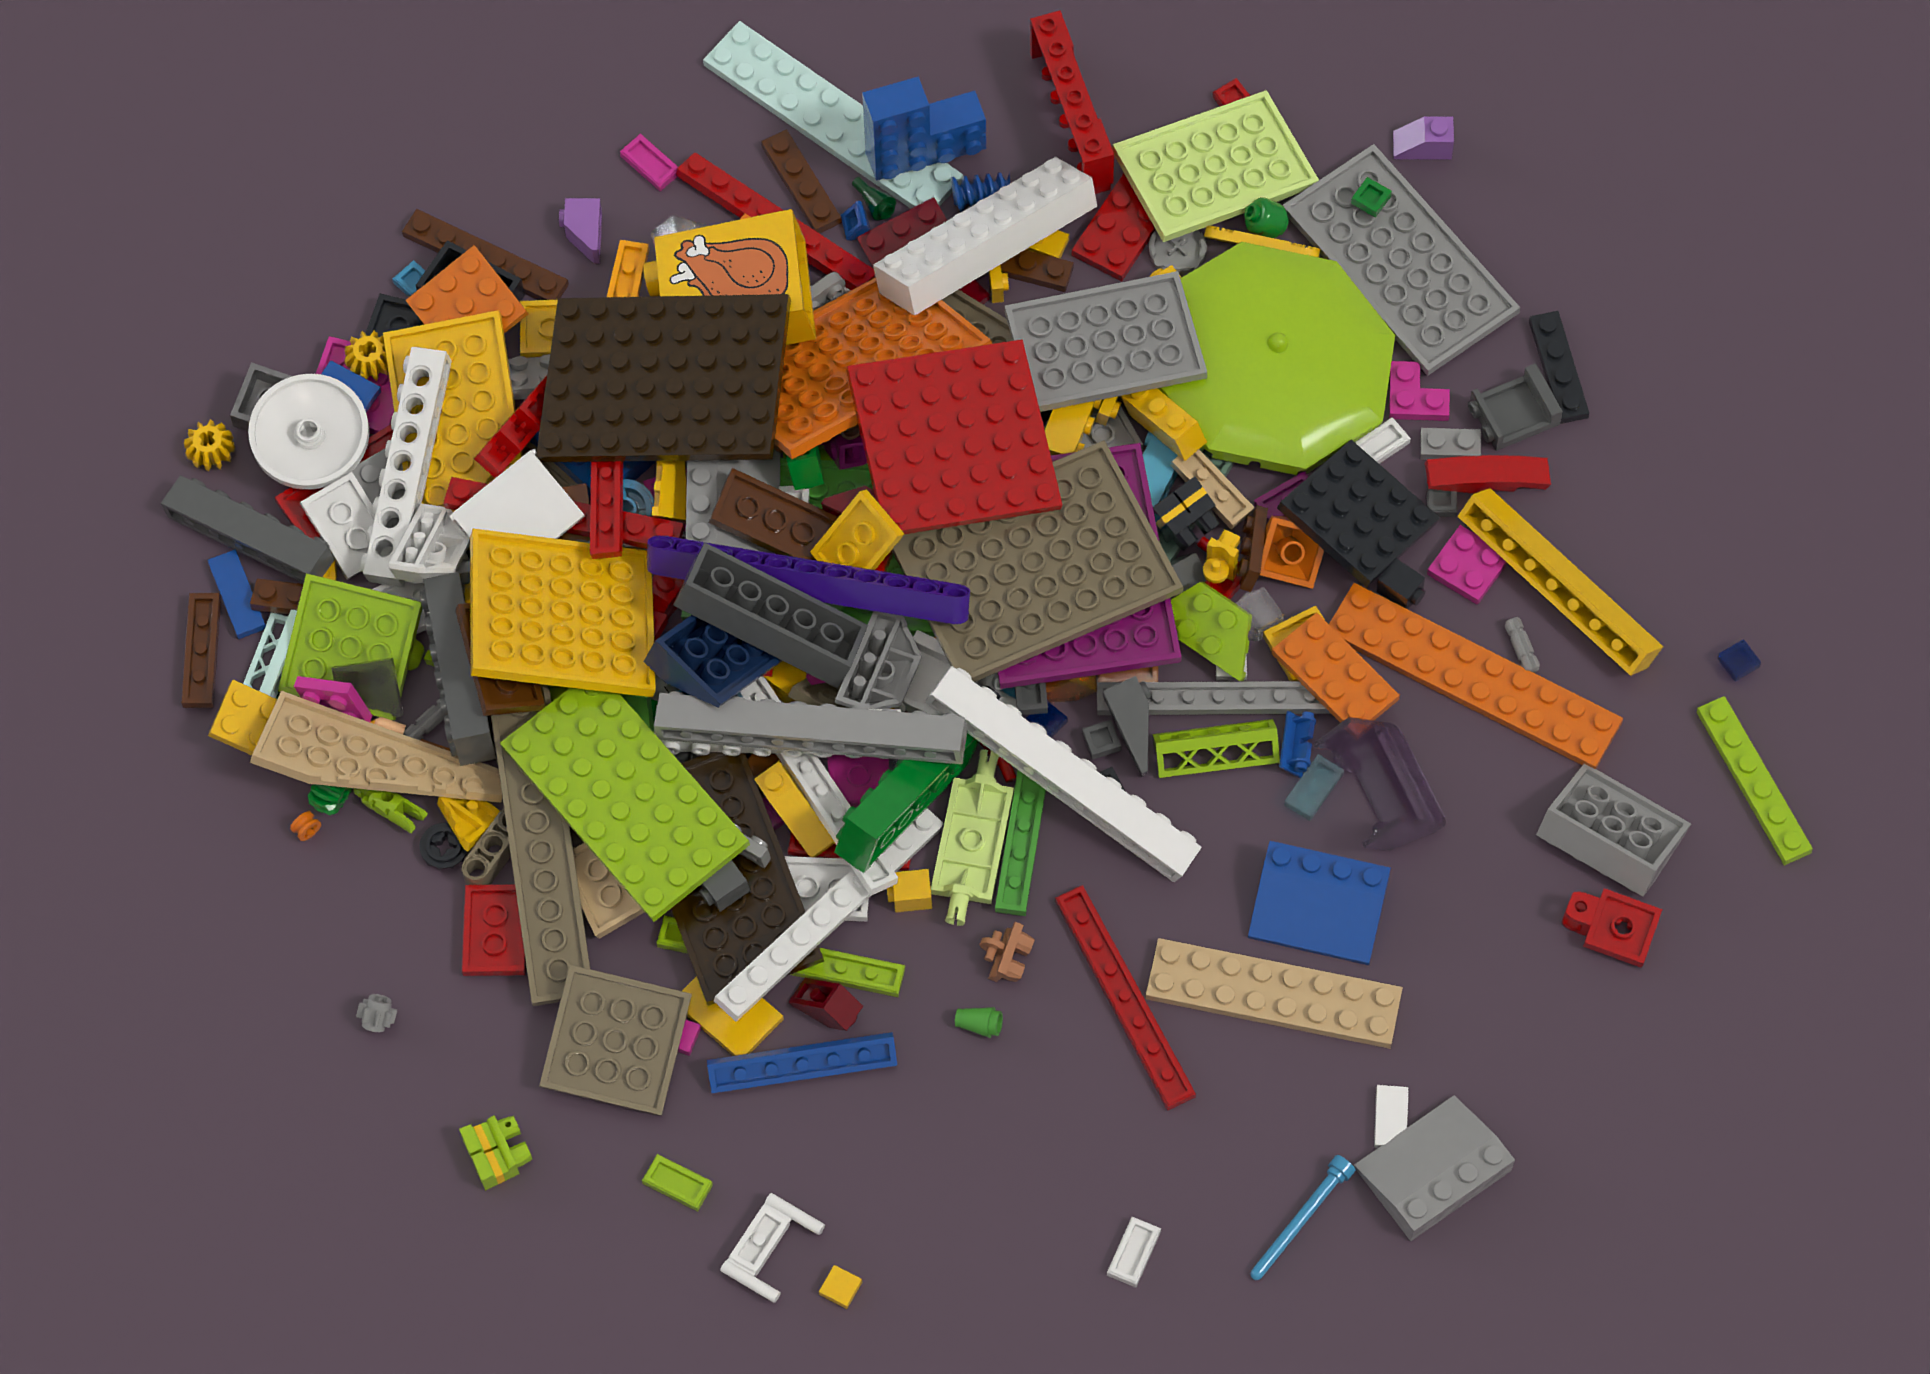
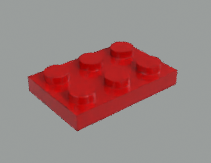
[462,884,526,976]

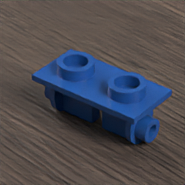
[1279,711,1317,778]

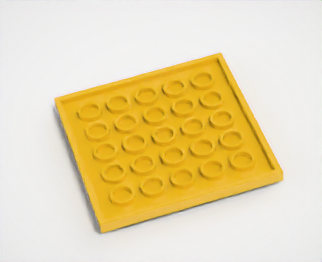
[470,528,656,697]

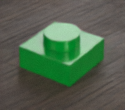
[1351,177,1392,218]

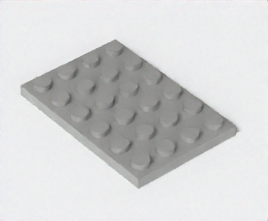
[1004,271,1207,412]

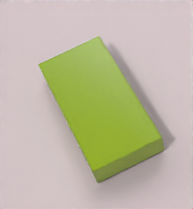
[642,1154,713,1212]

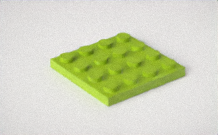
[278,573,423,720]

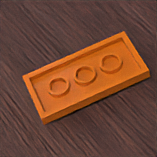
[1272,612,1400,737]

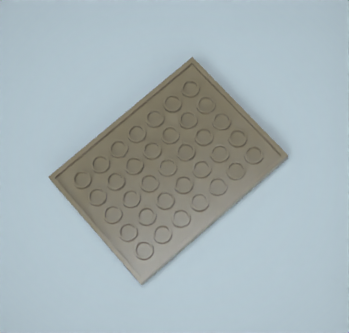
[891,440,1183,682]

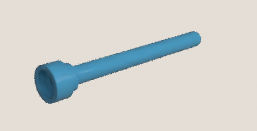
[1250,1155,1356,1280]

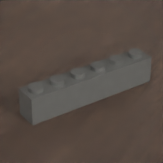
[161,475,334,583]

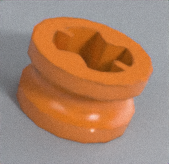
[290,811,321,841]

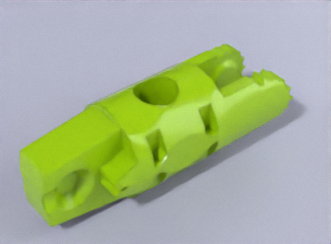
[353,788,428,833]

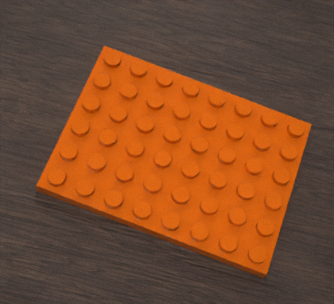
[774,277,992,459]

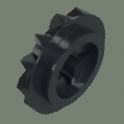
[419,822,467,870]

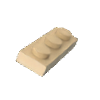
[1170,450,1255,529]

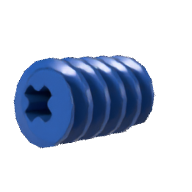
[951,172,1010,213]

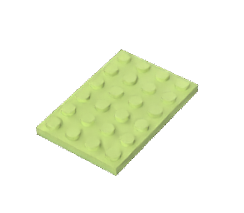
[1112,90,1319,242]

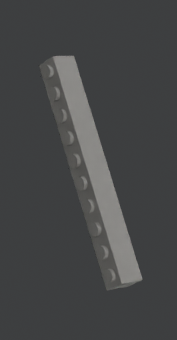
[654,691,967,764]

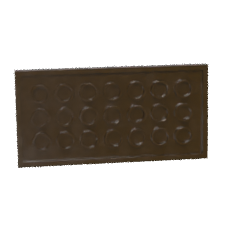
[671,752,824,1006]

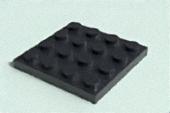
[1277,439,1440,588]

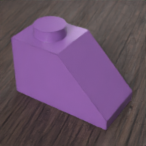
[1393,117,1454,159]
[559,198,602,264]

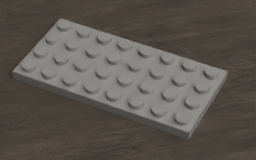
[1282,144,1520,376]

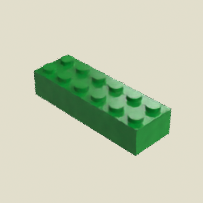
[834,733,978,873]

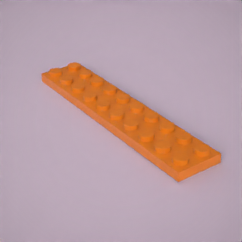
[1329,583,1623,769]

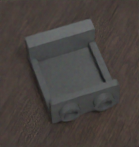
[1468,363,1563,451]

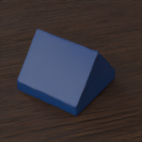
[841,201,871,241]

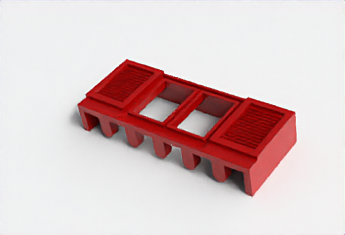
[1030,10,1114,194]

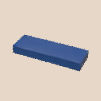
[207,549,266,639]

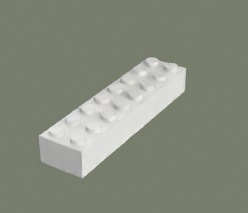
[873,157,1097,316]

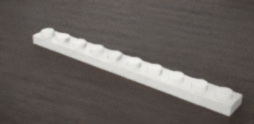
[736,676,898,896]
[714,808,944,1022]

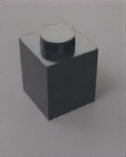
[1376,558,1426,609]

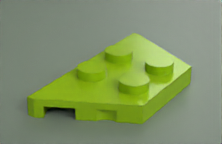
[1171,582,1252,681]

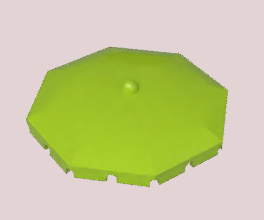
[1158,242,1395,475]

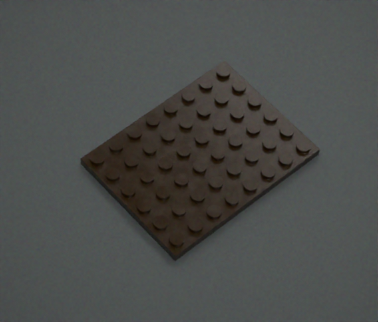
[536,294,791,462]

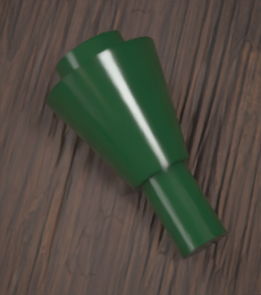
[852,177,896,221]

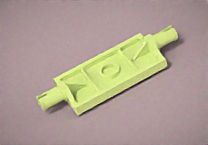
[931,750,1014,926]

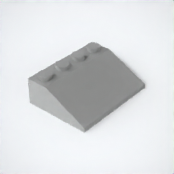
[686,449,780,554]
[1536,764,1691,897]
[1354,1095,1515,1241]

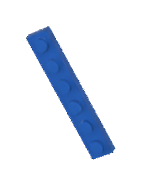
[707,1032,898,1094]

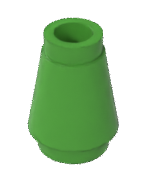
[955,1007,1003,1038]

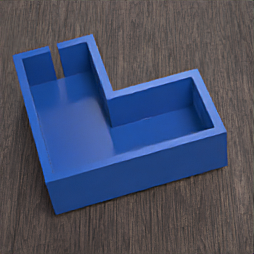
[862,76,986,181]

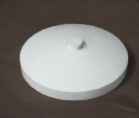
[248,374,369,490]

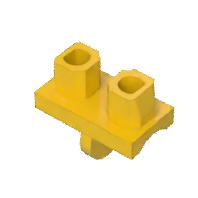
[1203,530,1240,583]

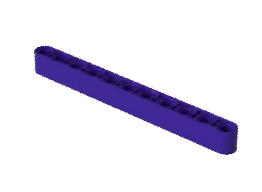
[647,535,970,624]

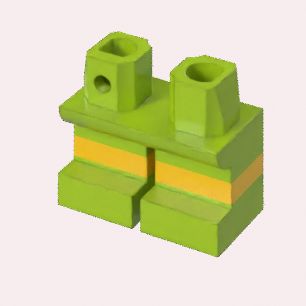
[459,1115,532,1191]

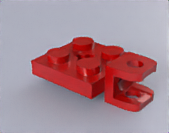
[1562,888,1663,968]

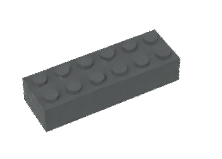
[674,542,868,688]
[420,572,496,766]

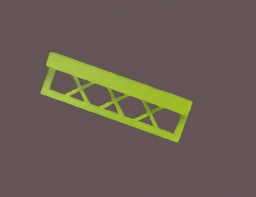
[1152,719,1280,778]

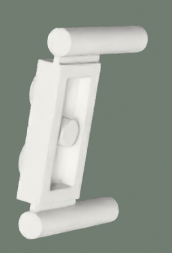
[720,1193,825,1303]

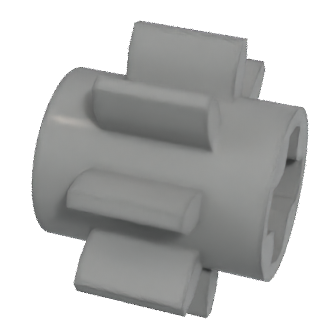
[356,994,397,1032]

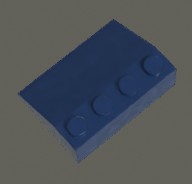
[643,615,782,708]

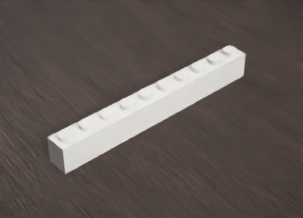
[925,666,1202,882]

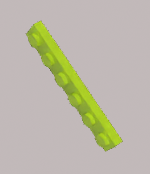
[1696,696,1813,866]

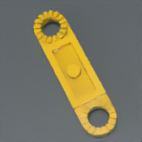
[1204,225,1320,257]

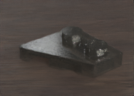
[332,658,404,717]

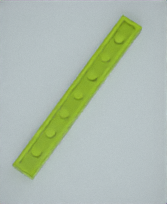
[657,915,905,997]

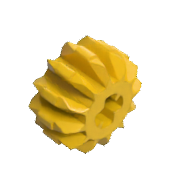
[344,330,389,381]
[184,419,235,472]

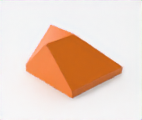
[1260,516,1324,589]

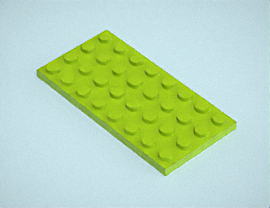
[500,688,750,922]

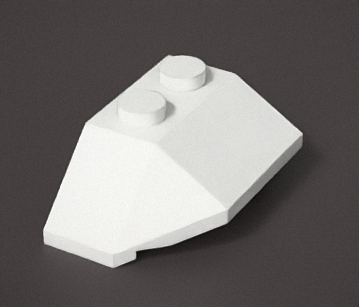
[389,503,470,584]

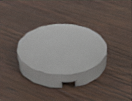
[1148,230,1207,276]

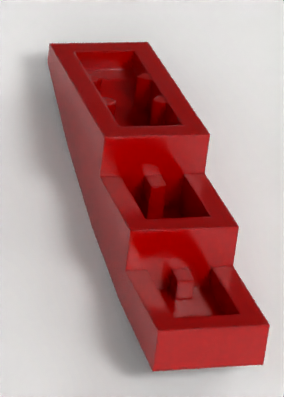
[474,375,547,478]
[1425,455,1551,494]

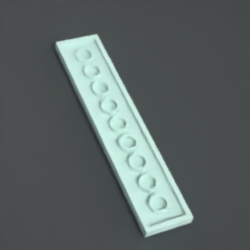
[703,21,963,209]

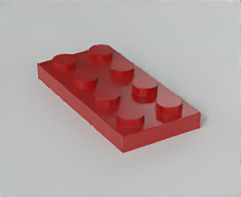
[1072,173,1156,282]

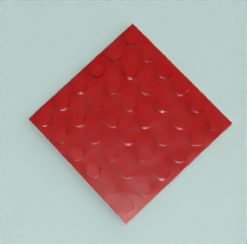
[846,339,1063,534]

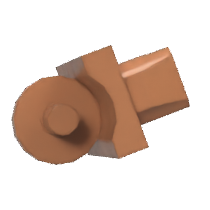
[980,922,1035,982]

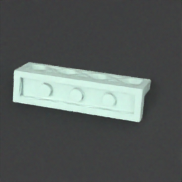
[243,609,297,699]

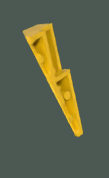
[652,461,687,524]

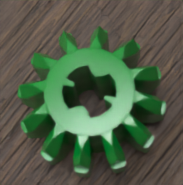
[308,784,352,816]

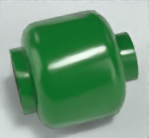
[1244,197,1288,238]

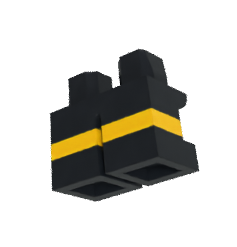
[1153,476,1220,551]

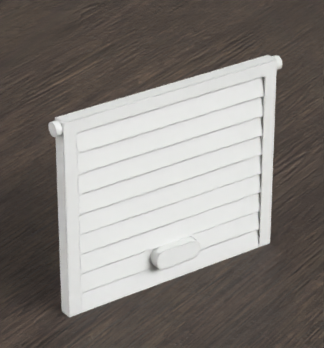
[449,449,585,539]

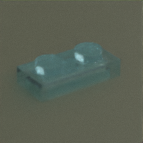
[1284,754,1344,821]

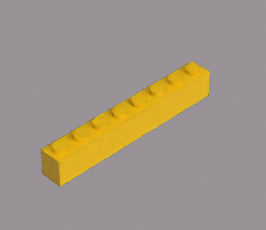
[1457,488,1664,676]

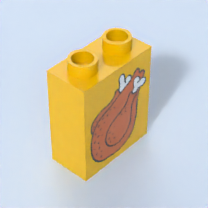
[644,209,816,345]

